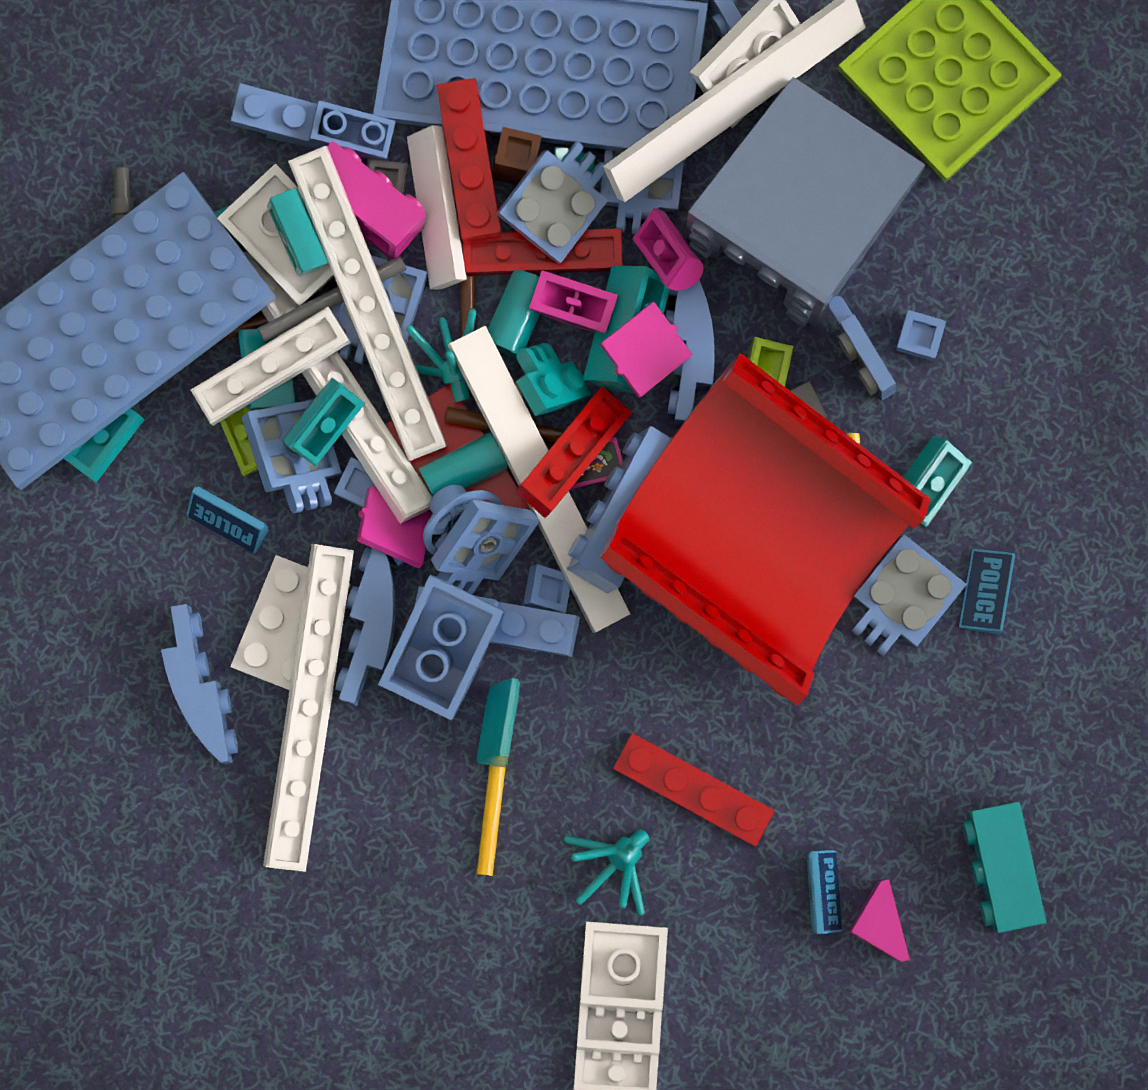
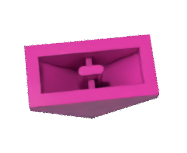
[529,270,618,334]
[849,879,910,962]

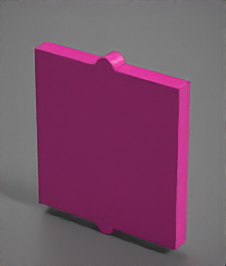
[599,302,692,398]
[357,485,432,568]

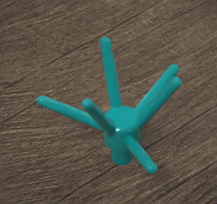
[406,309,476,402]
[563,829,649,916]

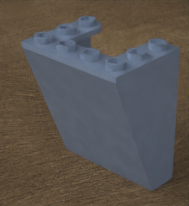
[684,77,925,327]

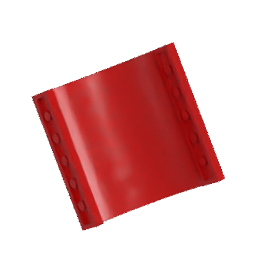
[600,353,931,706]

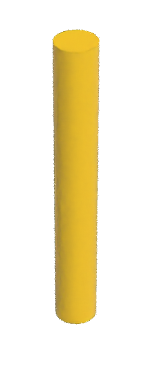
[477,765,506,876]

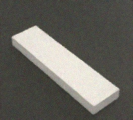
[407,125,466,290]
[191,307,350,426]

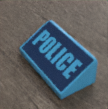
[187,486,269,554]
[959,549,1015,635]
[806,850,842,934]

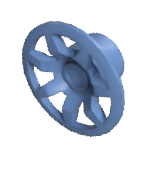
[423,485,503,555]

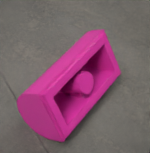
[632,208,703,291]

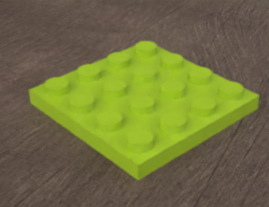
[837,0,1062,182]

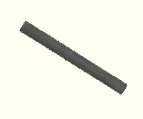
[257,256,406,342]

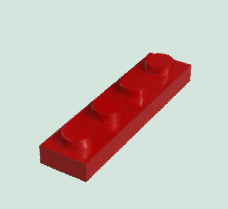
[436,78,502,242]
[463,228,622,276]
[514,386,632,518]
[613,733,775,847]

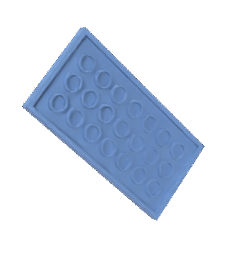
[373,0,708,160]
[0,172,277,490]

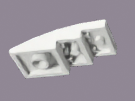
[574,922,668,1090]

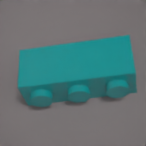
[583,265,670,393]
[962,802,1047,933]

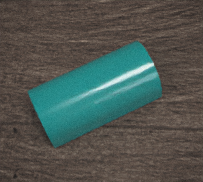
[267,189,329,277]
[488,269,540,359]
[282,377,365,467]
[419,432,508,496]

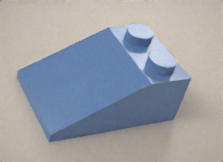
[378,574,504,720]

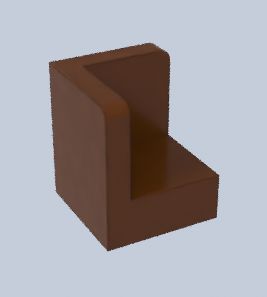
[492,127,541,185]

